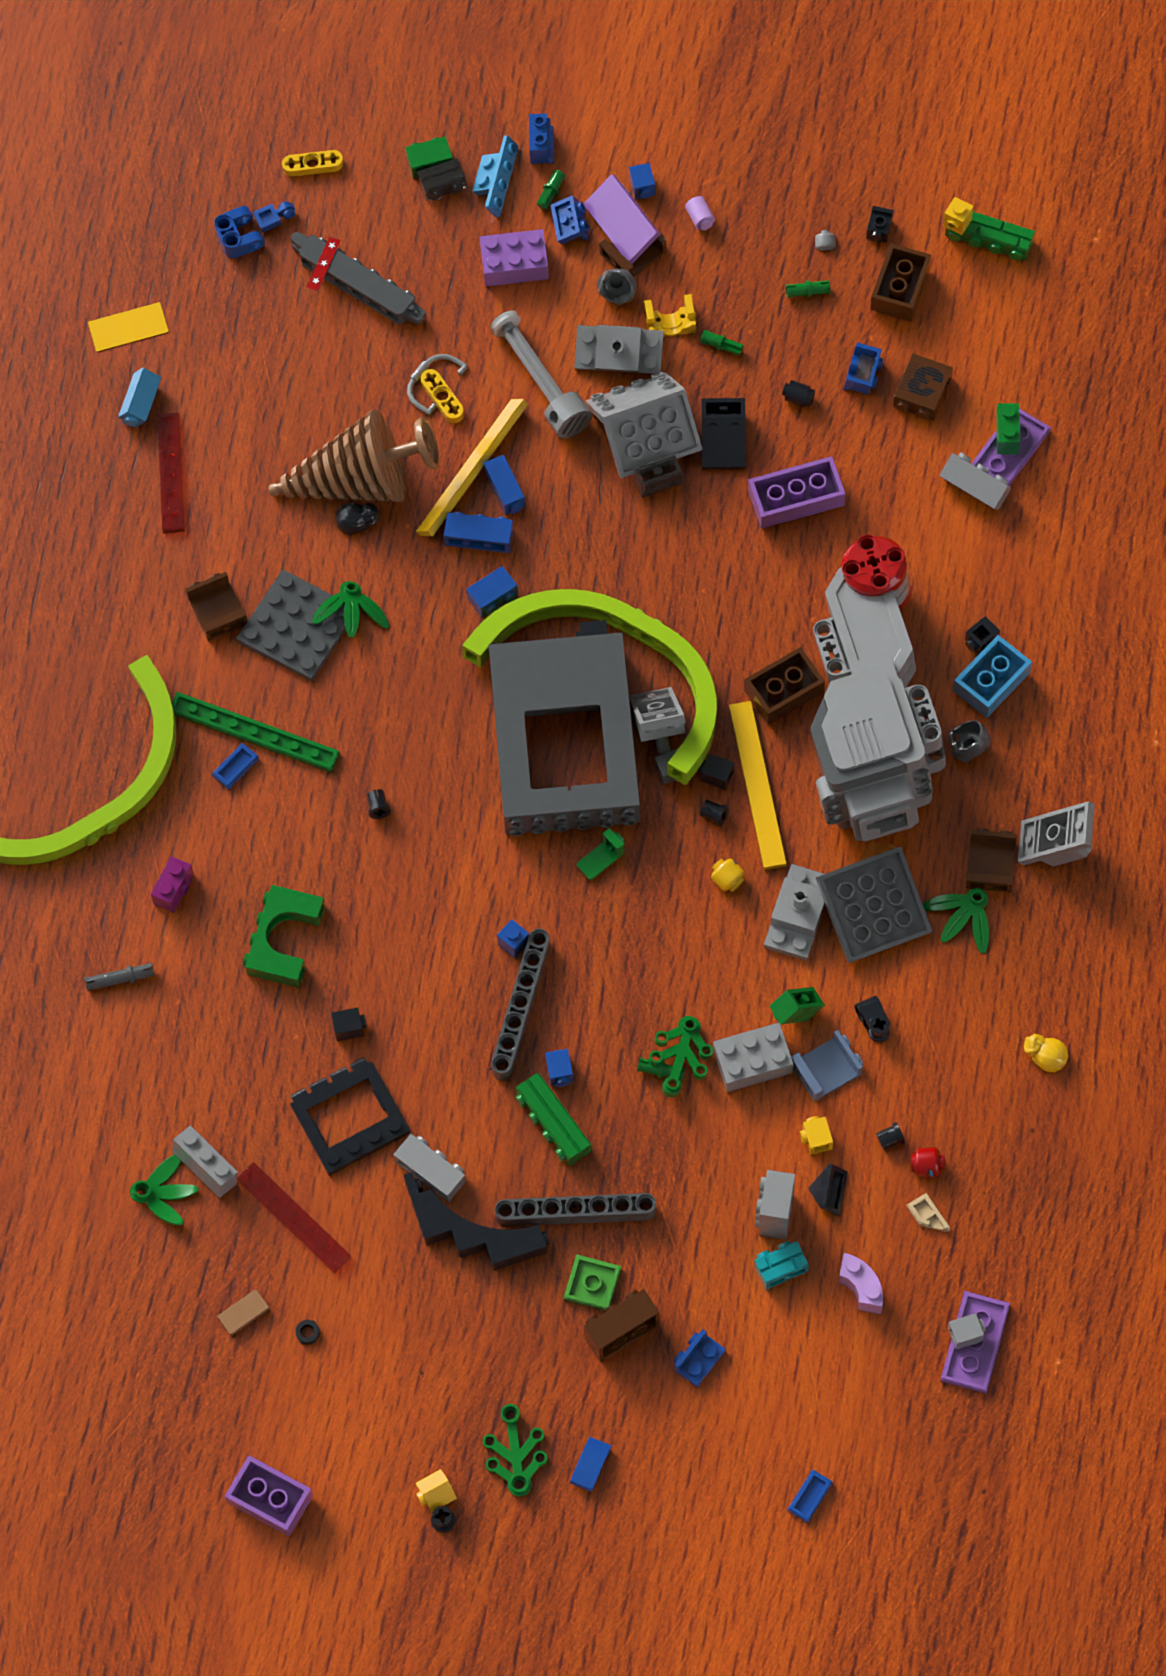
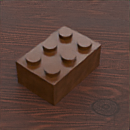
[870,243,932,321]
[744,647,825,725]
[584,1289,660,1362]

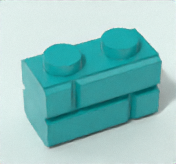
[754,1241,809,1290]

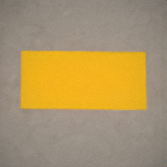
[88,302,169,352]

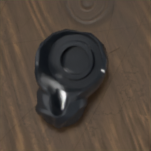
[336,502,380,536]

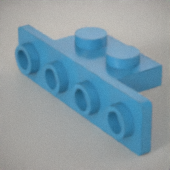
[473,135,518,217]

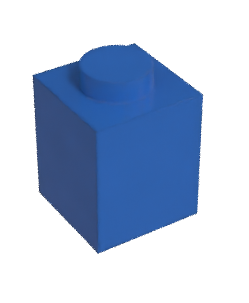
[629,163,655,199]
[497,919,529,958]
[545,1049,573,1087]

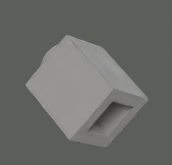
[948,1313,986,1350]

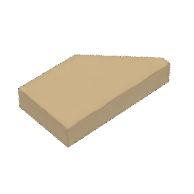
[906,1193,950,1232]

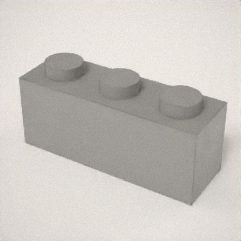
[939,452,1012,510]
[172,1126,238,1198]
[393,1134,466,1203]

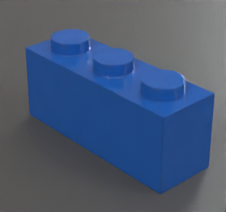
[444,512,514,553]

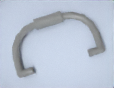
[407,354,468,415]

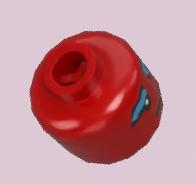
[911,1147,945,1178]

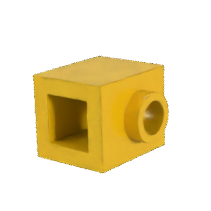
[943,197,974,235]
[800,1116,833,1155]
[416,1469,457,1512]

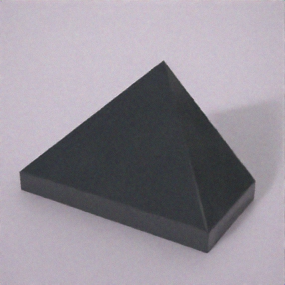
[808,1164,848,1216]

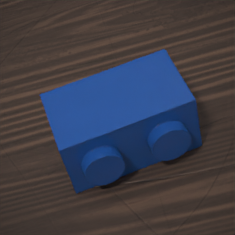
[466,566,518,618]

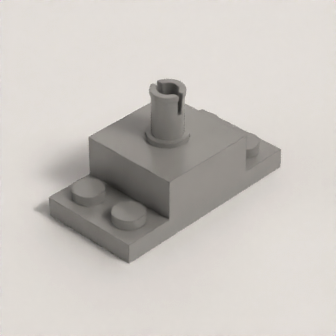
[574,325,664,374]
[629,687,686,754]
[1018,801,1095,867]
[764,864,826,961]

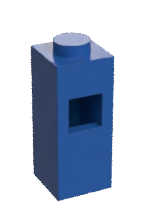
[484,455,525,515]

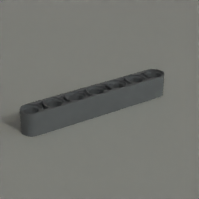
[491,929,550,1081]
[495,1193,656,1226]

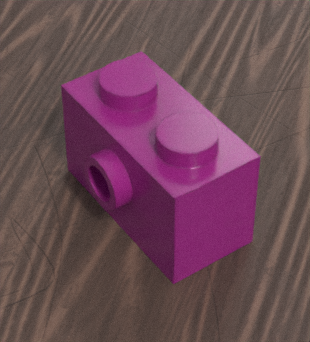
[150,856,194,913]

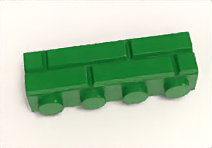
[945,211,1035,261]
[515,1073,592,1166]

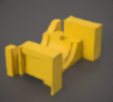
[643,294,696,337]

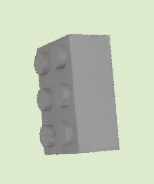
[713,1023,793,1092]
[755,1170,795,1240]

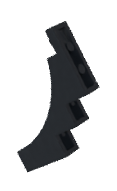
[403,1172,550,1270]

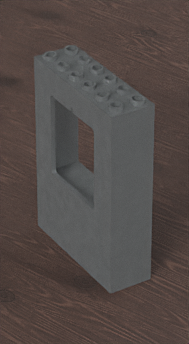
[489,633,640,836]

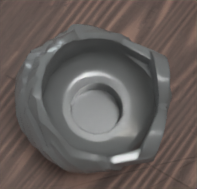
[597,268,637,306]
[949,720,991,763]

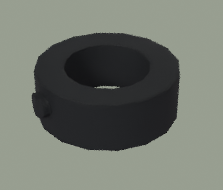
[295,1320,319,1345]

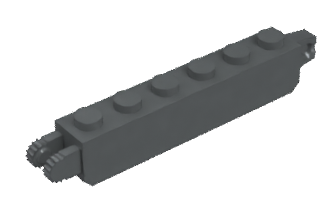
[291,232,426,325]

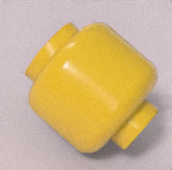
[711,858,745,892]

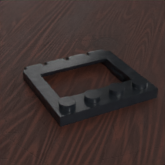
[290,1057,411,1176]

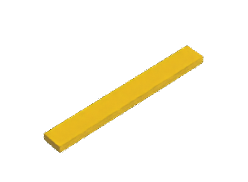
[416,399,528,536]
[729,701,786,870]

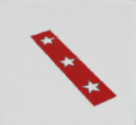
[306,237,341,291]

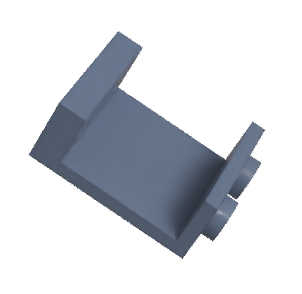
[791,1030,864,1102]

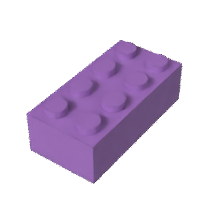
[748,456,845,529]

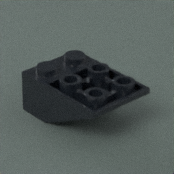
[702,398,746,469]

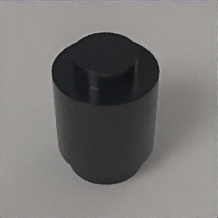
[782,380,816,407]

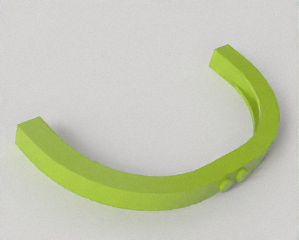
[462,589,717,785]
[0,655,176,865]

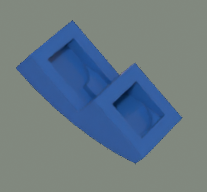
[570,1437,612,1492]

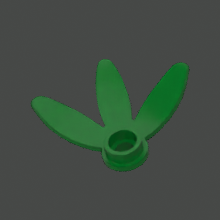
[312,581,389,638]
[923,888,989,953]
[130,1154,199,1226]

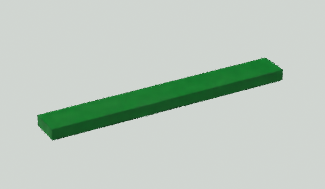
[172,692,340,773]

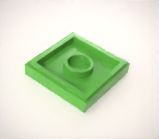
[564,1254,622,1311]

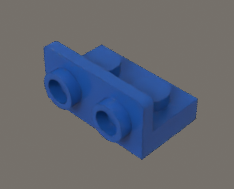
[551,195,590,244]
[674,1329,726,1388]

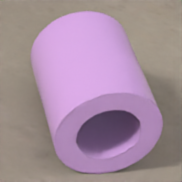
[685,196,715,230]

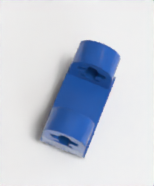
[214,206,265,258]

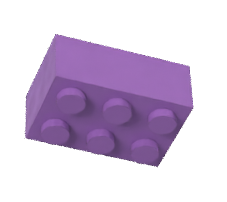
[480,229,549,286]
[224,1455,313,1537]

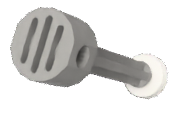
[490,310,592,439]

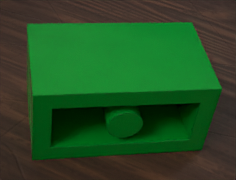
[405,136,454,179]
[995,403,1021,454]
[769,987,825,1025]

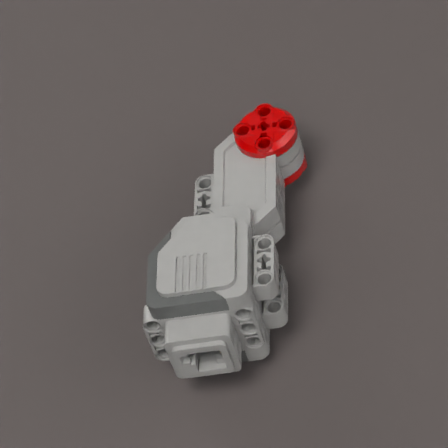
[810,534,946,841]

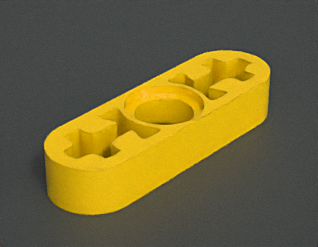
[282,150,343,177]
[421,369,464,423]

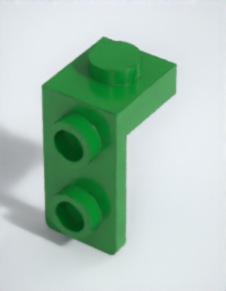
[576,828,625,881]

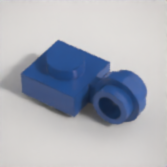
[253,201,295,233]

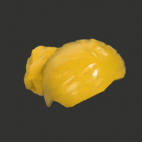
[1024,1034,1069,1073]

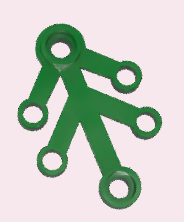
[648,1016,713,1098]
[483,1404,548,1497]

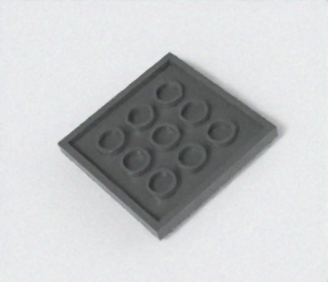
[236,569,346,682]
[816,846,933,963]

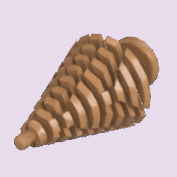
[268,409,440,502]

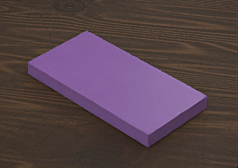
[584,174,660,264]
[972,409,1051,486]
[940,1291,1010,1394]

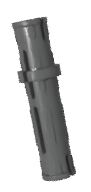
[85,962,155,991]

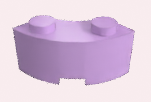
[839,1253,883,1314]

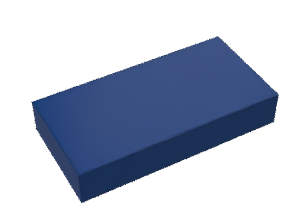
[212,743,259,790]
[787,1469,833,1524]

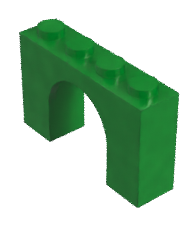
[243,885,325,988]

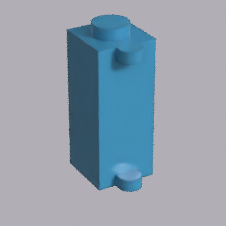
[118,367,162,427]

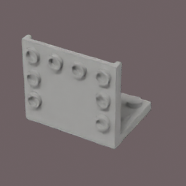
[586,372,703,478]

